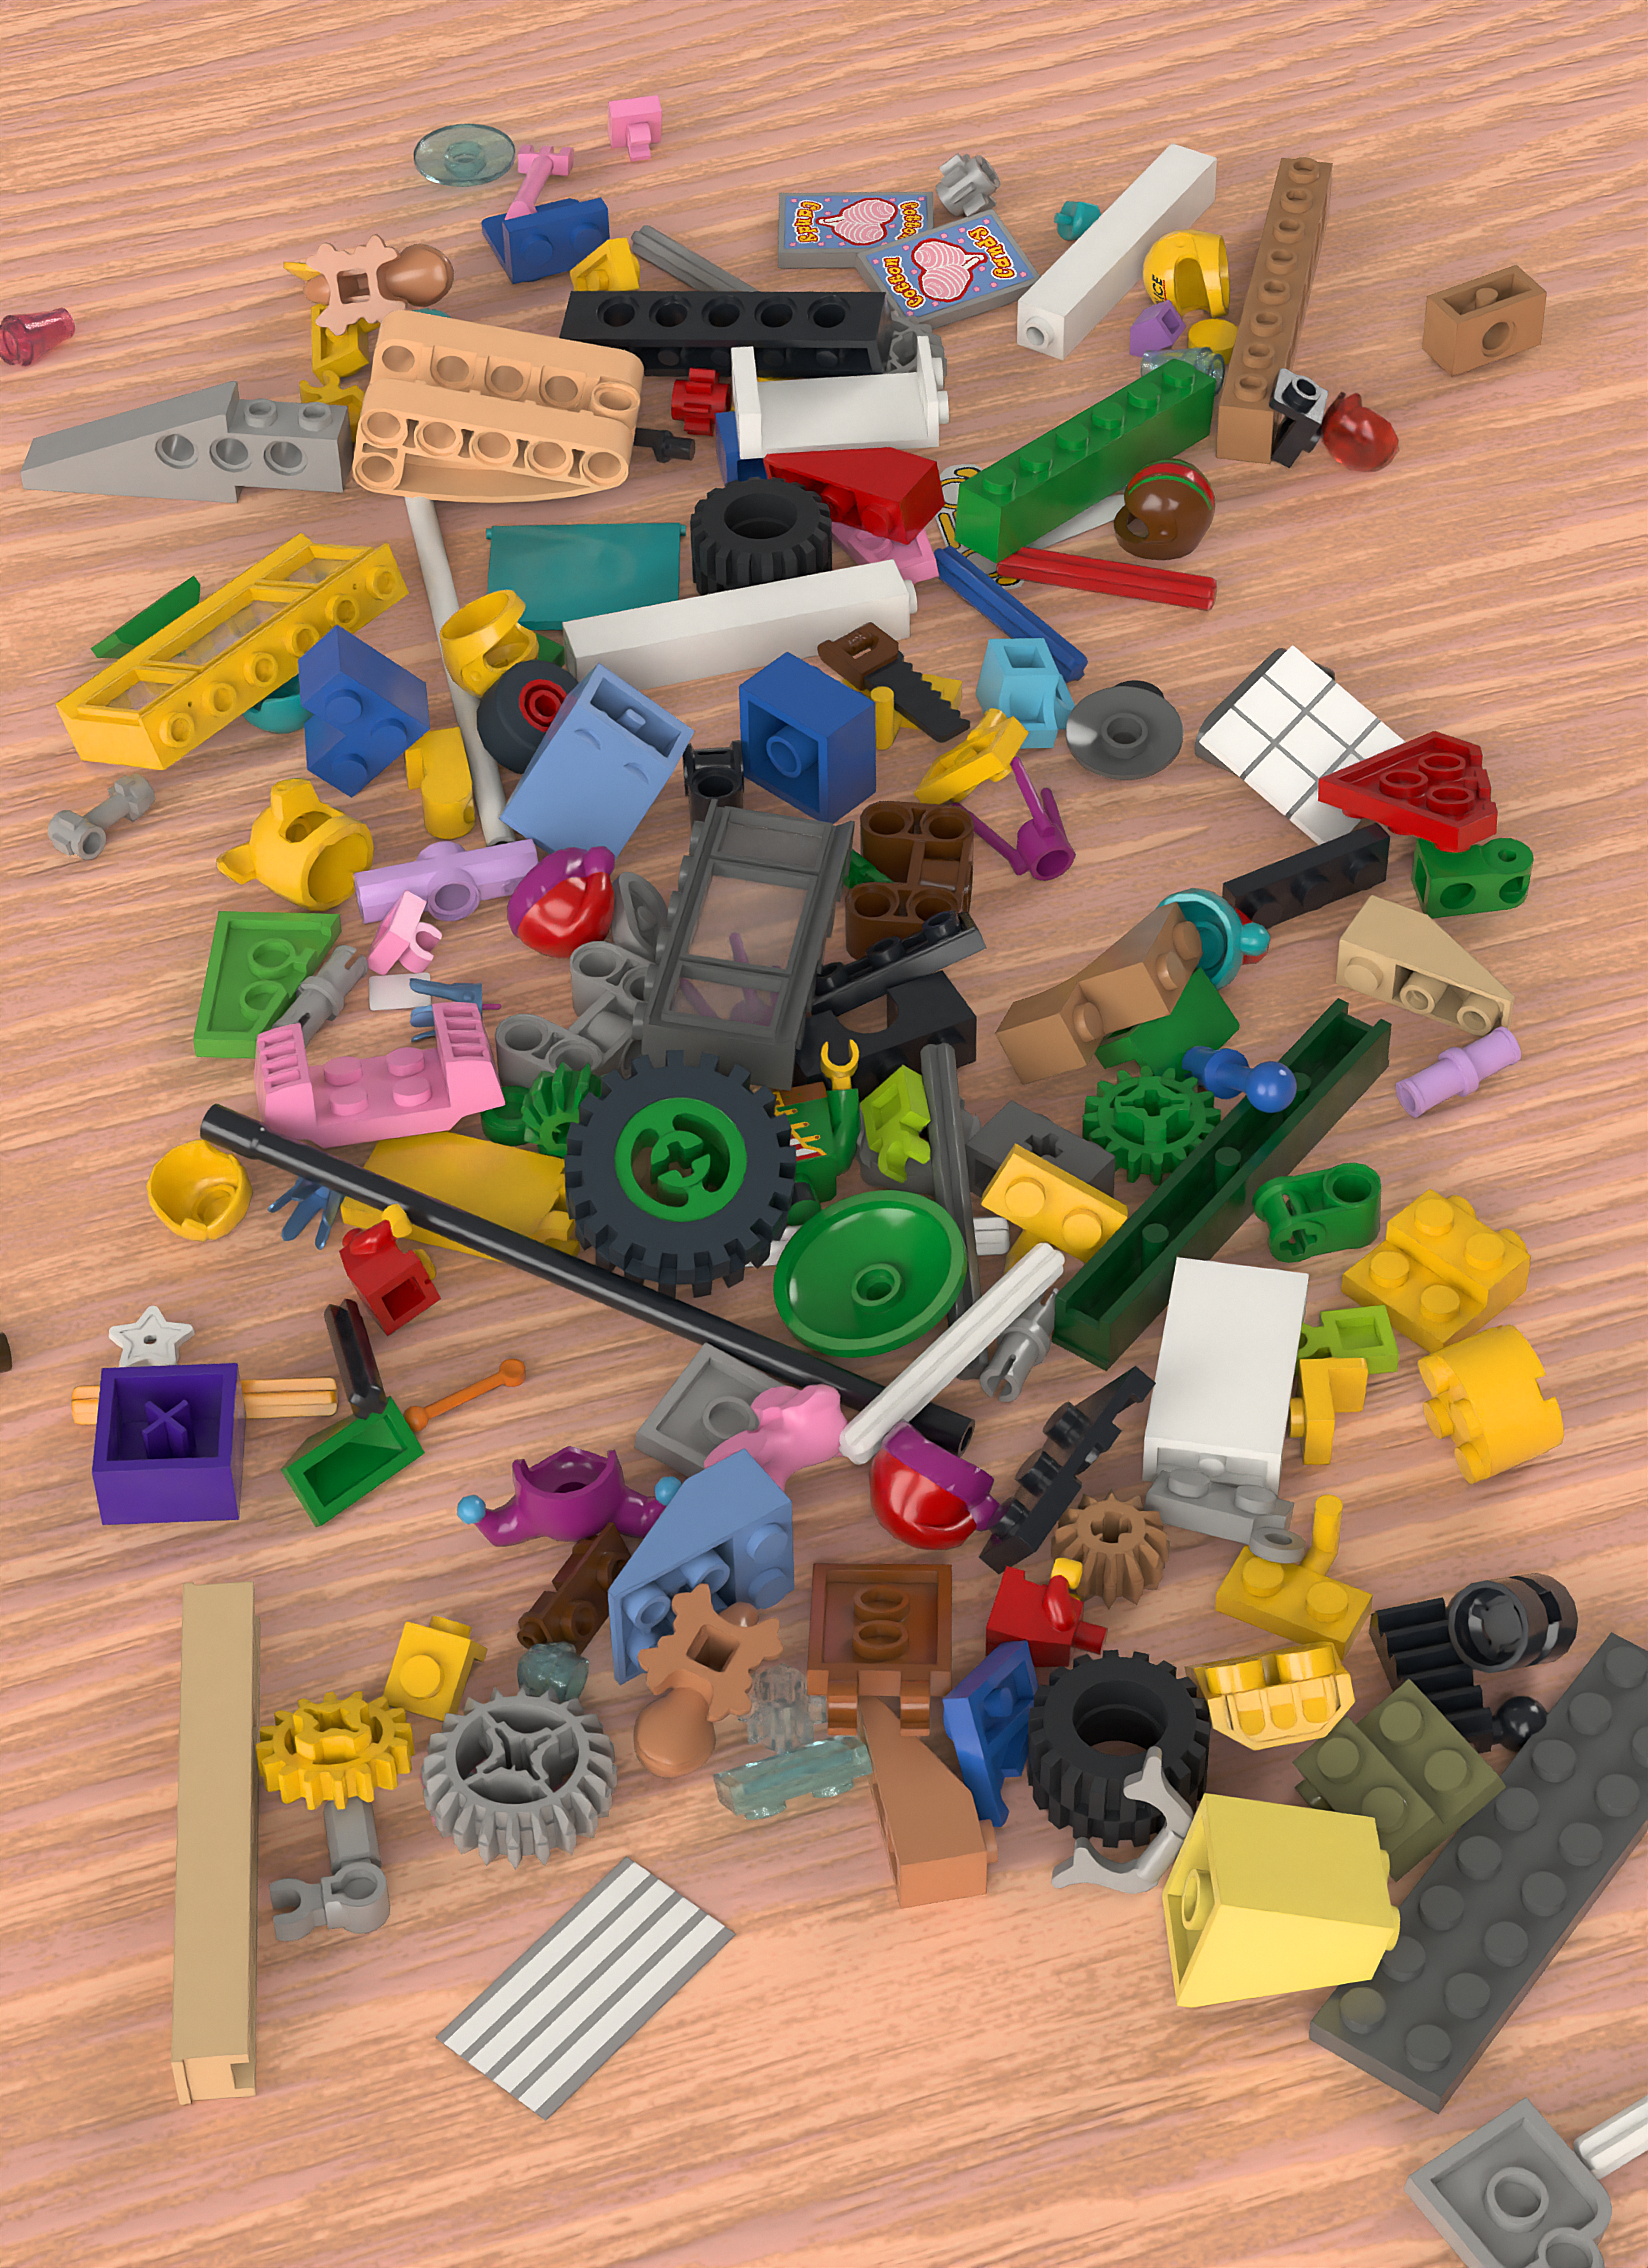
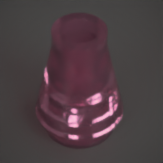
[0,307,75,366]

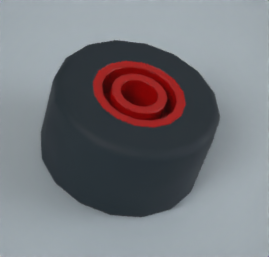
[476,659,579,774]

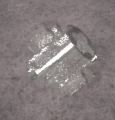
[738,1663,827,1755]

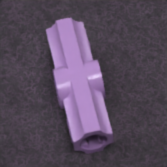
[353,838,538,924]

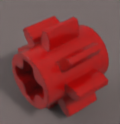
[671,367,732,436]

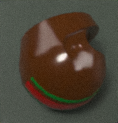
[1114,458,1216,560]

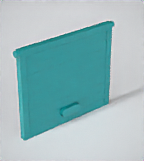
[486,523,686,630]

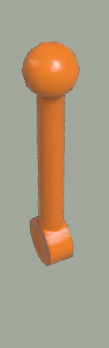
[403,1359,526,1432]

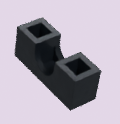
[792,970,977,1103]

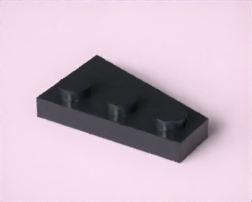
[978,1366,1156,1574]

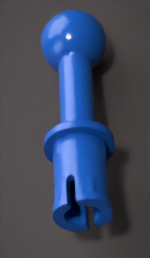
[1182,1046,1297,1113]

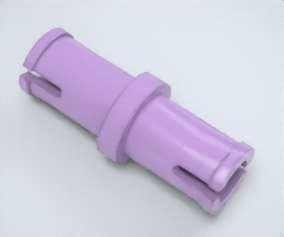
[1396,1026,1521,1118]

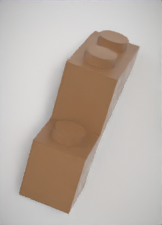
[995,901,1203,1085]

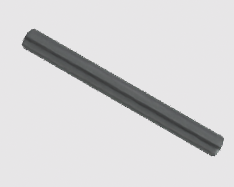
[920,1043,989,1381]

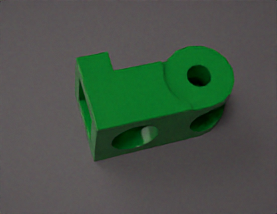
[1411,838,1534,919]

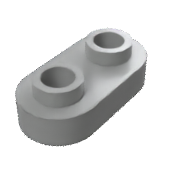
[610,872,669,965]

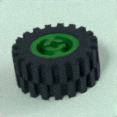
[564,1050,797,1299]

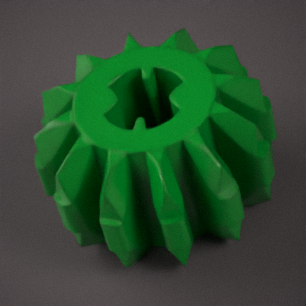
[521,1061,607,1159]

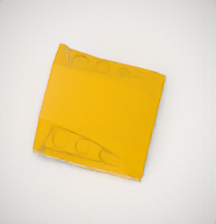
[1184,1641,1355,1751]

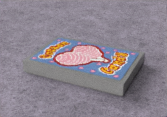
[778,192,934,269]
[854,209,1041,330]

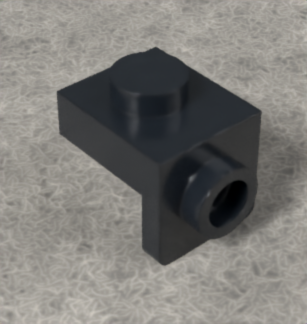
[1269,368,1329,468]

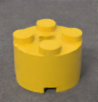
[1418,1324,1564,1485]

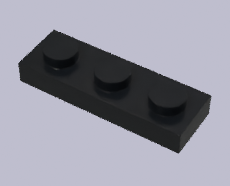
[1222,822,1390,930]

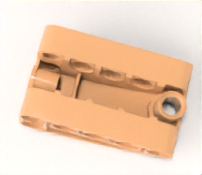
[352,310,644,503]

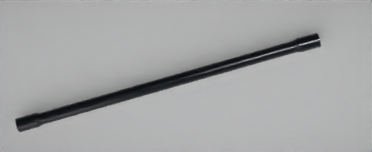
[200,1103,975,1457]

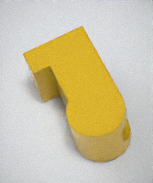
[403,726,476,839]

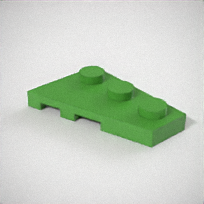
[193,911,342,1059]

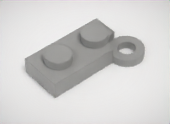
[1144,1469,1306,1563]

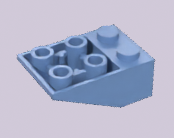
[498,663,695,860]
[608,1448,794,1685]

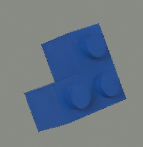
[298,625,430,798]

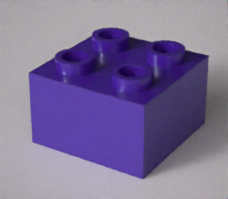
[92,1363,246,1525]

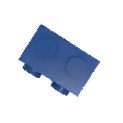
[481,197,610,284]

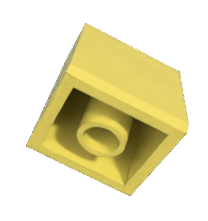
[1162,1793,1400,2008]

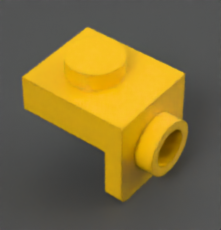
[1287,1357,1368,1465]
[382,1616,488,1723]

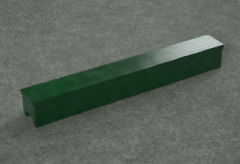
[1052,998,1392,1371]

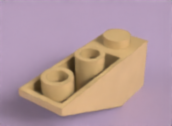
[1336,895,1515,1038]

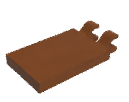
[807,1563,952,1736]

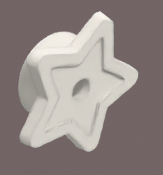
[109,1306,195,1367]

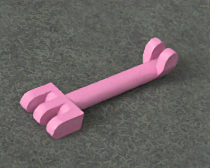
[505,145,574,220]

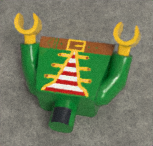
[698,1039,861,1226]

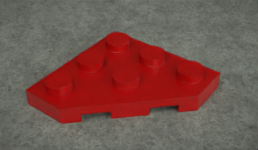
[1318,731,1498,852]

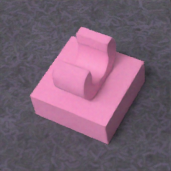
[608,95,662,161]
[366,890,442,975]

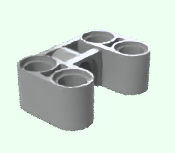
[495,941,677,1089]

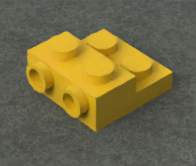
[1341,1188,1531,1353]

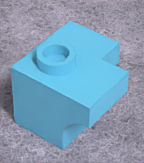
[975,638,1075,749]

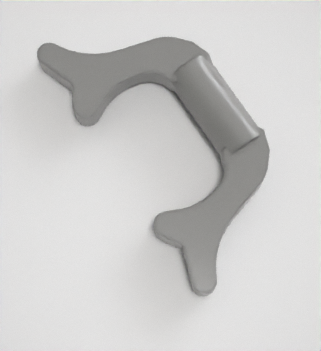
[1051,1746,1194,1894]

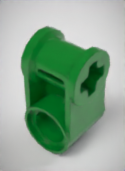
[1252,1162,1381,1263]

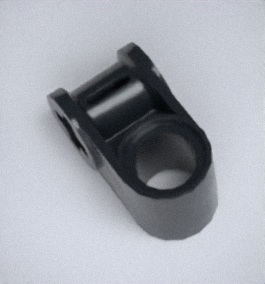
[682,740,744,832]

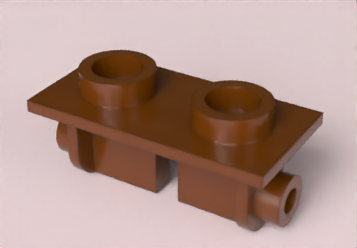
[517,1522,632,1670]

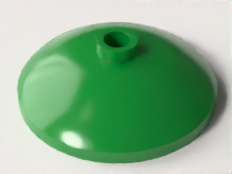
[773,1190,968,1358]

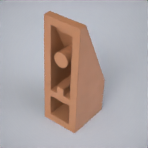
[857,1696,998,1909]

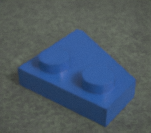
[942,1640,1039,1827]

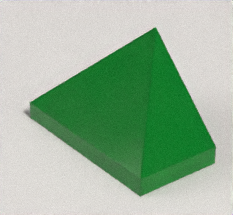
[90,575,201,660]
[280,1396,425,1527]

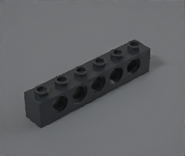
[559,291,894,378]

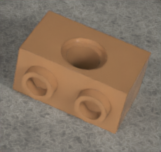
[1422,265,1547,377]

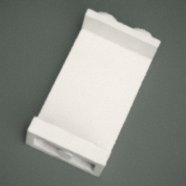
[731,336,949,459]
[1142,1257,1309,1498]

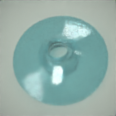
[414,124,516,187]

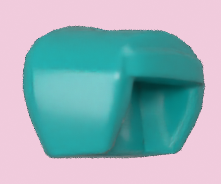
[1054,201,1101,241]

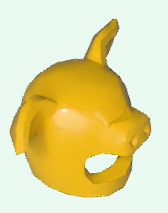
[216,778,374,911]

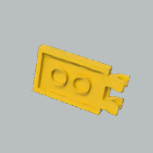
[340,1131,580,1263]

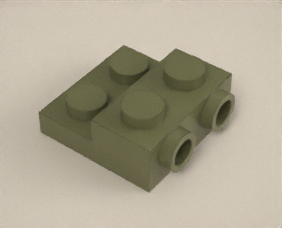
[1292,1679,1506,1882]

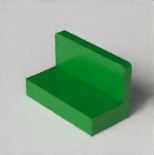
[1094,967,1240,1083]

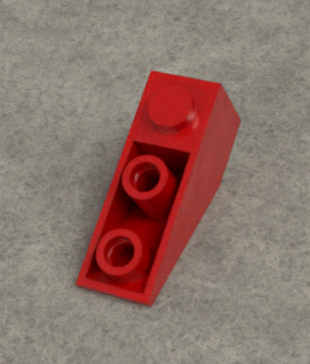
[763,447,945,545]

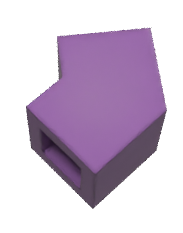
[1130,300,1186,363]

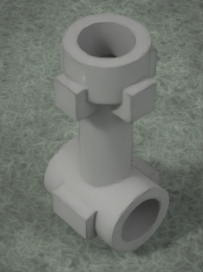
[48,773,155,860]

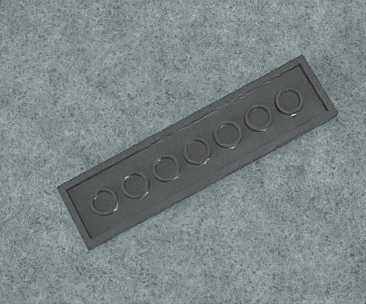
[1309,1632,1648,2114]

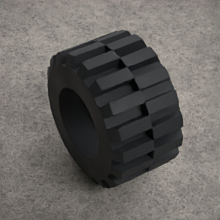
[690,477,832,596]
[1027,1650,1211,1848]

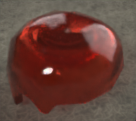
[1320,391,1400,472]

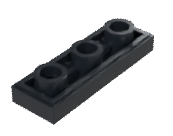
[810,910,987,1017]

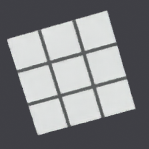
[1199,645,1406,845]

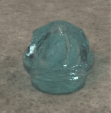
[517,1641,589,1704]

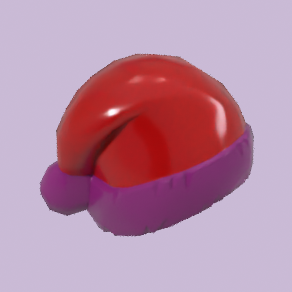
[507,846,615,959]
[869,1419,1000,1550]

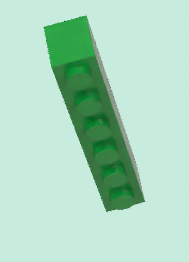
[954,358,1217,564]

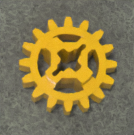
[255,1691,415,1810]

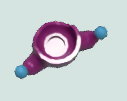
[457,1446,682,1547]

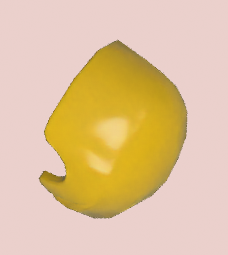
[146,1139,253,1242]

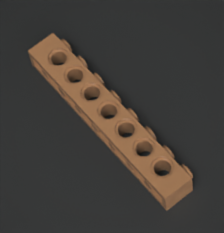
[1216,157,1333,464]

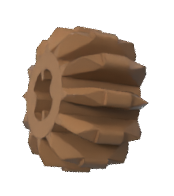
[1051,1488,1170,1609]

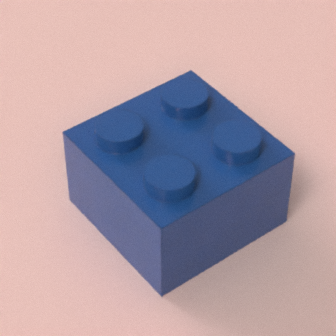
[739,652,876,825]

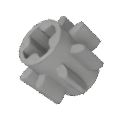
[936,153,1000,217]

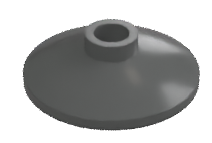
[1066,686,1183,780]

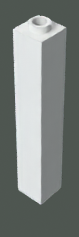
[1017,143,1217,360]
[562,559,917,691]

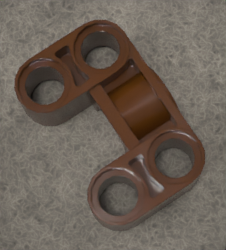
[845,801,974,960]

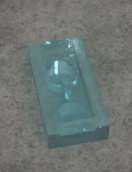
[713,1735,873,1820]

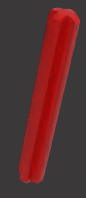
[996,547,1217,611]

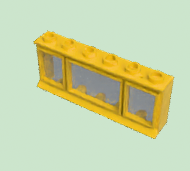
[55,532,409,770]

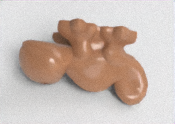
[303,234,454,336]
[633,1583,784,1778]

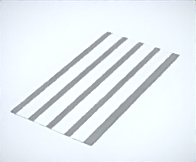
[435,1856,736,2121]

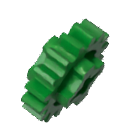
[1082,1065,1221,1186]

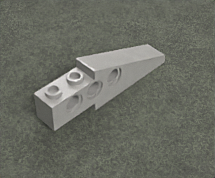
[20,381,354,503]

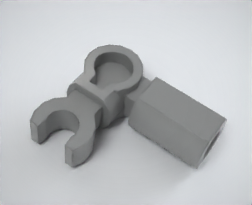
[269,1796,390,1942]

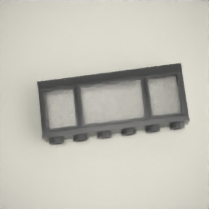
[631,799,855,1091]

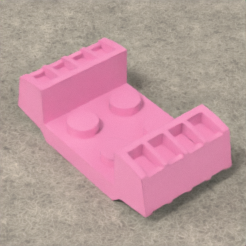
[254,1002,505,1148]

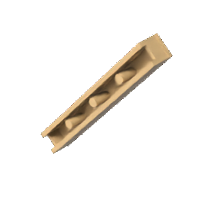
[171,1581,261,2105]

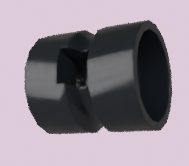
[1448,1573,1578,1673]

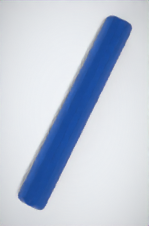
[934,546,1088,683]

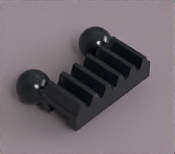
[1369,1589,1548,1754]

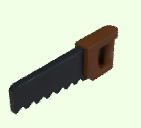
[817,622,970,743]

